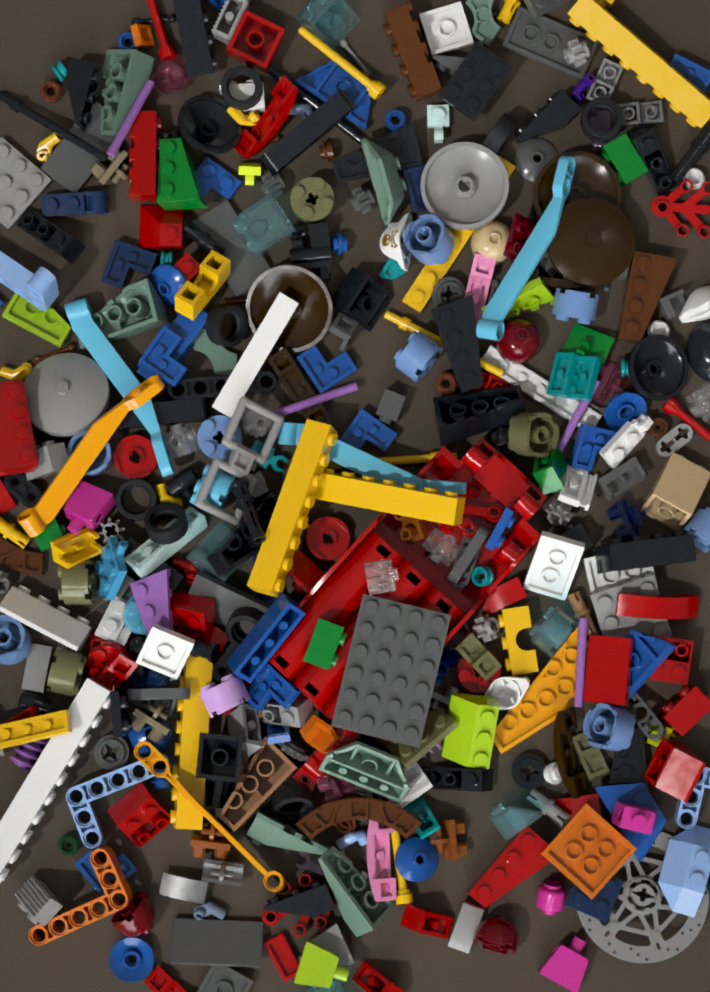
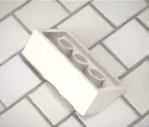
[0,585,93,651]

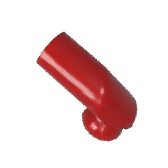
[172,557,198,584]

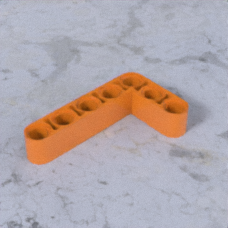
[29,845,133,946]

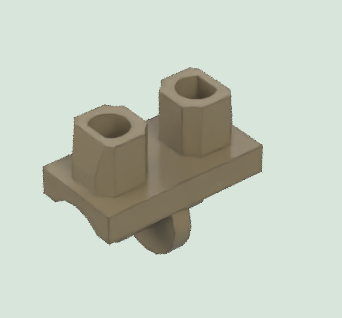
[90,145,129,185]
[130,704,171,744]

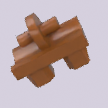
[394,514,428,544]
[430,819,468,861]
[190,824,231,861]

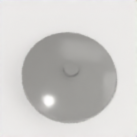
[420,142,509,230]
[24,353,110,437]

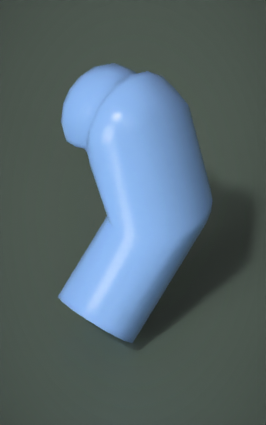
[336,830,367,850]

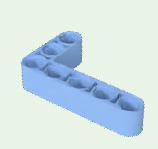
[0,251,59,312]
[66,753,171,849]
[674,767,710,829]

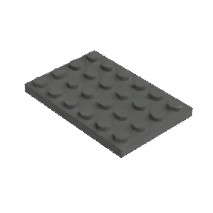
[331,594,451,748]

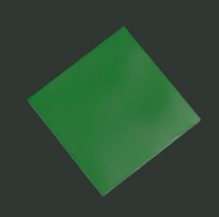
[562,323,615,377]

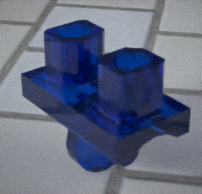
[607,499,647,540]
[434,647,460,687]

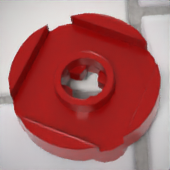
[113,435,157,479]
[306,516,350,561]
[87,641,132,678]
[457,652,501,693]

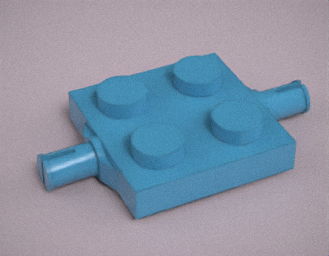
[95,537,129,600]

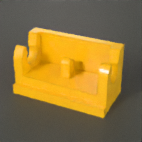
[50,526,103,569]

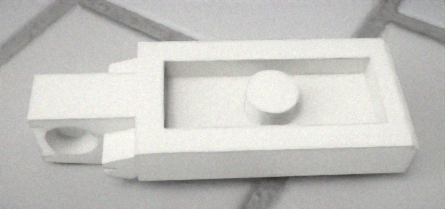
[599,413,654,469]

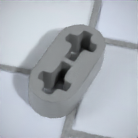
[655,423,693,458]

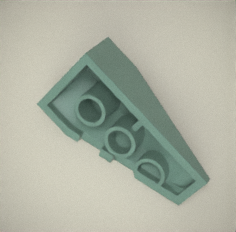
[100,49,154,136]
[78,279,169,349]
[246,810,330,855]
[318,846,396,937]

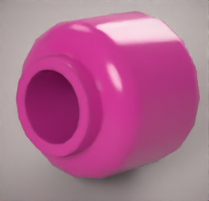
[536,880,566,915]

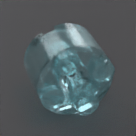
[529,606,579,658]

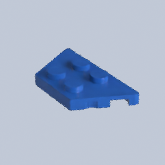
[296,60,371,131]
[616,629,677,707]
[594,782,667,862]

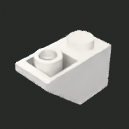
[219,79,265,114]

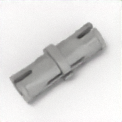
[527,788,570,826]

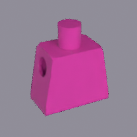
[64,480,116,535]
[611,800,658,835]
[538,936,589,992]

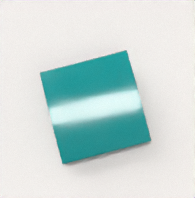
[546,352,602,401]

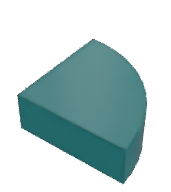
[378,258,407,280]

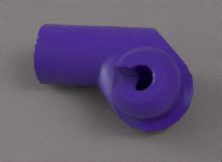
[571,73,596,104]

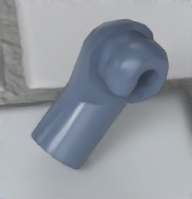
[289,104,313,119]
[193,901,227,920]

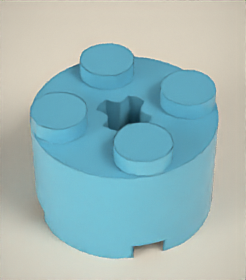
[190,463,236,509]

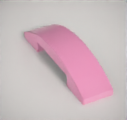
[465,253,496,327]
[366,820,397,902]

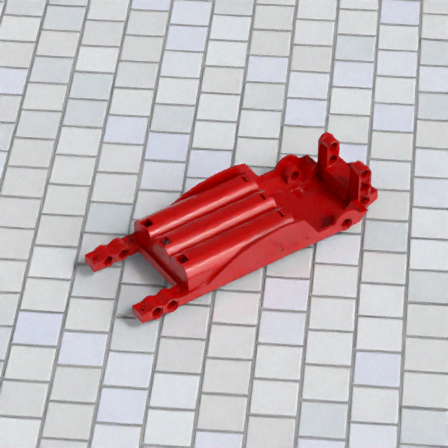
[223,437,547,790]

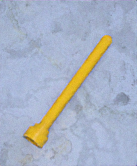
[298,26,386,100]
[386,799,414,905]

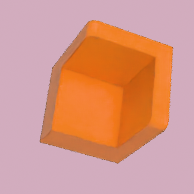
[299,714,339,754]

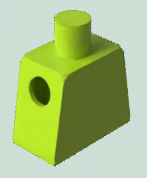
[294,939,350,988]

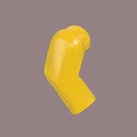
[227,107,260,127]
[36,133,62,162]

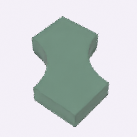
[465,0,501,46]
[194,329,238,375]

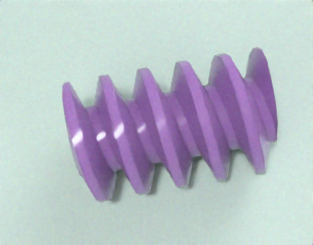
[9,739,49,772]

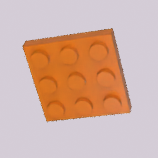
[541,803,637,900]

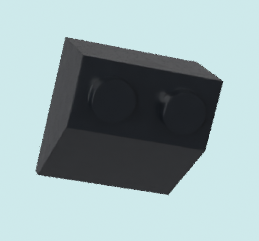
[333,267,394,332]
[196,733,248,782]

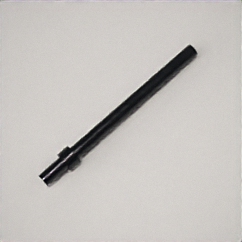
[267,66,363,146]
[0,91,109,162]

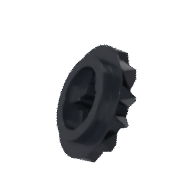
[511,753,546,789]

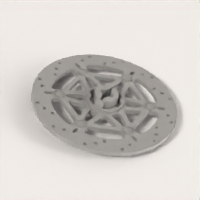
[577,831,709,964]

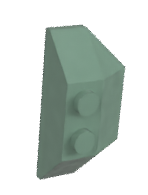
[360,137,407,225]
[318,741,410,803]

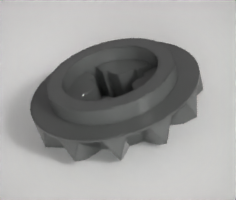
[431,276,465,307]
[94,735,130,770]
[277,739,310,761]

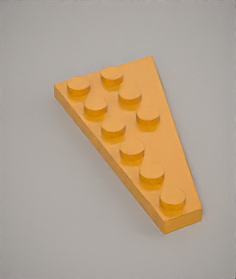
[494,626,589,754]

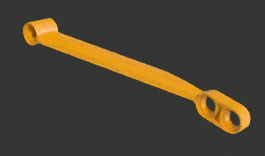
[17,375,165,538]
[134,741,286,893]

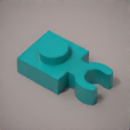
[250,439,288,472]

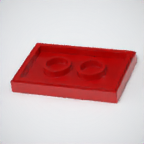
[583,635,633,706]

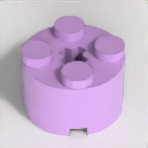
[199,673,251,718]

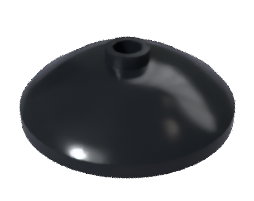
[178,95,242,154]
[685,319,710,382]
[628,334,689,401]

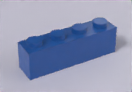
[136,310,208,385]
[227,592,306,684]

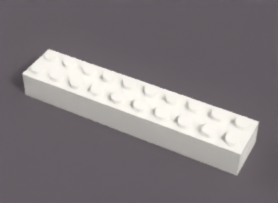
[0,677,113,883]

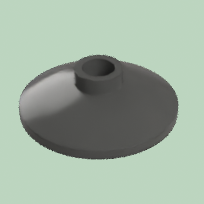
[514,138,558,182]

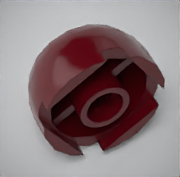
[495,319,540,364]
[111,892,156,937]
[473,915,519,955]

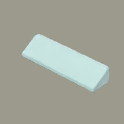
[125,506,207,579]

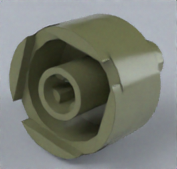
[290,177,334,224]
[508,412,559,457]
[58,560,97,605]
[47,647,87,697]

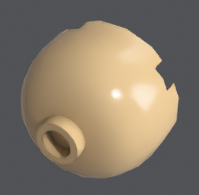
[470,221,510,265]

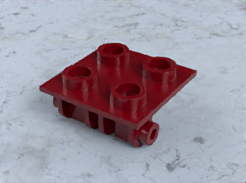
[503,213,537,264]

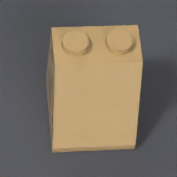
[639,452,710,532]

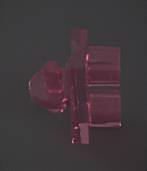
[592,363,624,406]
[317,774,356,802]

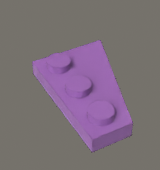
[130,568,174,635]

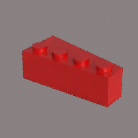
[129,111,162,202]
[0,380,39,476]
[467,823,549,908]

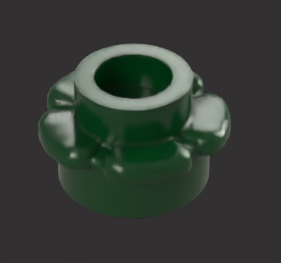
[58,834,80,856]

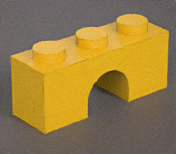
[174,250,231,321]
[498,606,539,676]

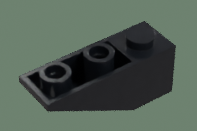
[65,58,102,132]
[515,91,581,144]
[626,123,678,196]
[16,208,85,265]
[421,766,493,792]
[263,880,337,917]

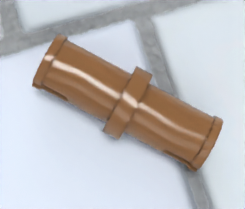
[567,591,597,636]

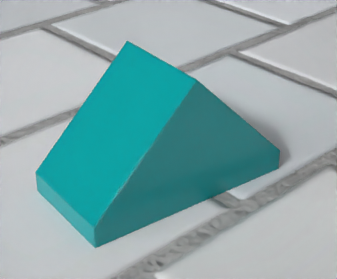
[403,797,441,839]

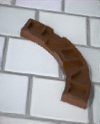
[0,535,44,575]
[295,796,422,840]

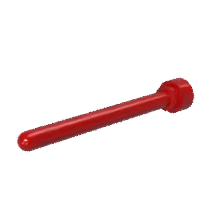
[146,0,178,61]
[661,397,710,443]

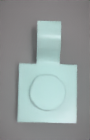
[427,104,450,143]

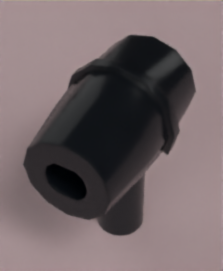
[166,467,199,508]
[129,637,145,677]
[18,691,52,715]

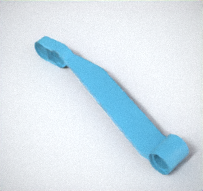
[476,155,575,341]
[64,297,174,477]
[277,422,467,494]

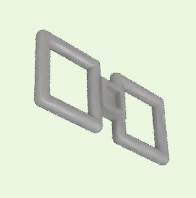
[195,396,284,525]

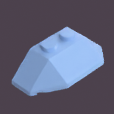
[658,825,710,918]

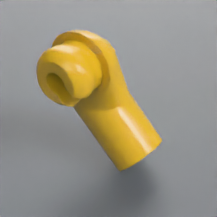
[0,362,33,381]
[155,483,183,507]

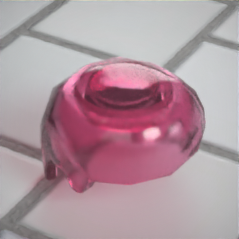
[152,60,188,95]

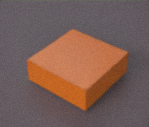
[130,24,155,48]

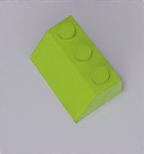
[441,693,500,769]

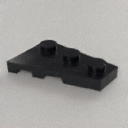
[607,727,649,791]

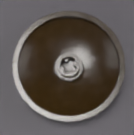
[533,151,622,219]
[547,198,635,287]
[246,264,334,353]

